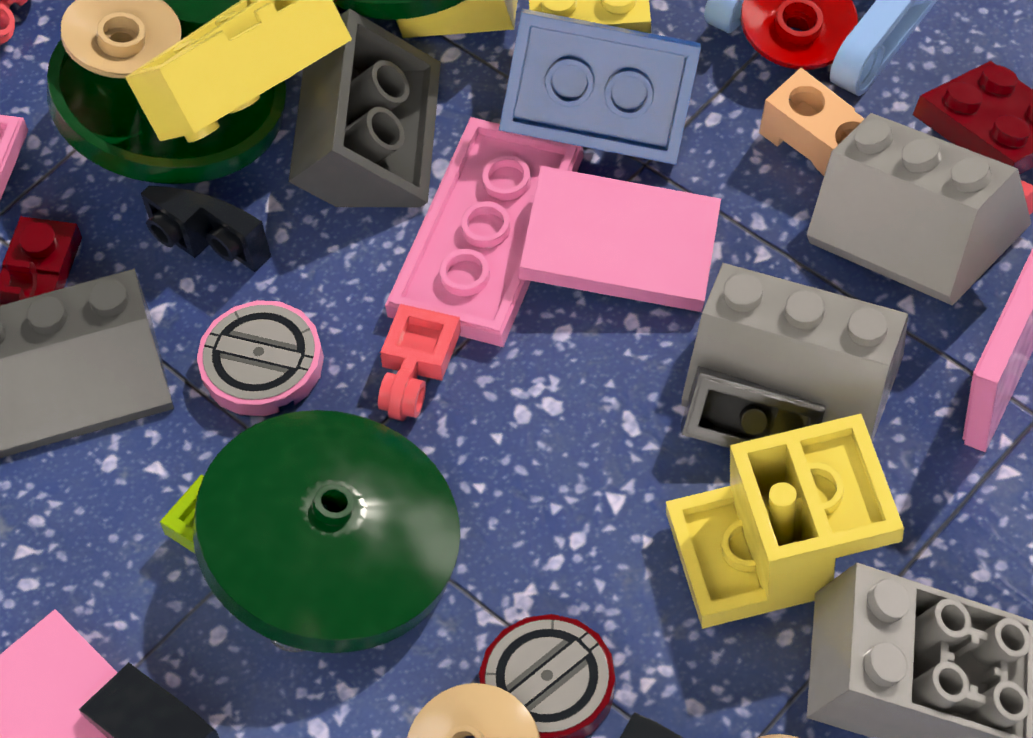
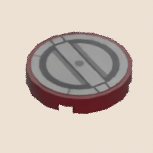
[479,614,616,738]

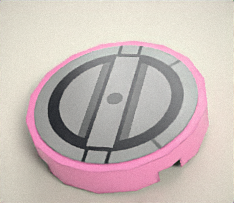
[197,300,324,416]

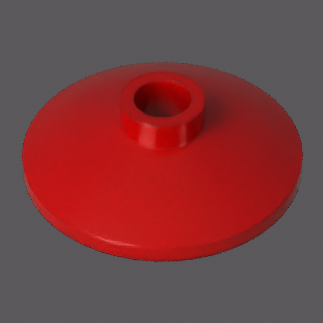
[741,0,858,70]

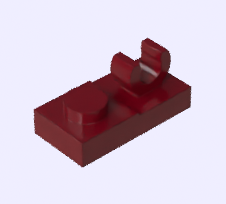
[0,216,82,306]

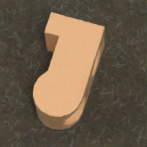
[759,68,864,176]

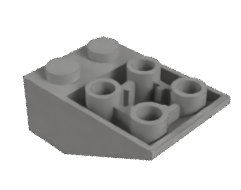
[807,562,1033,738]

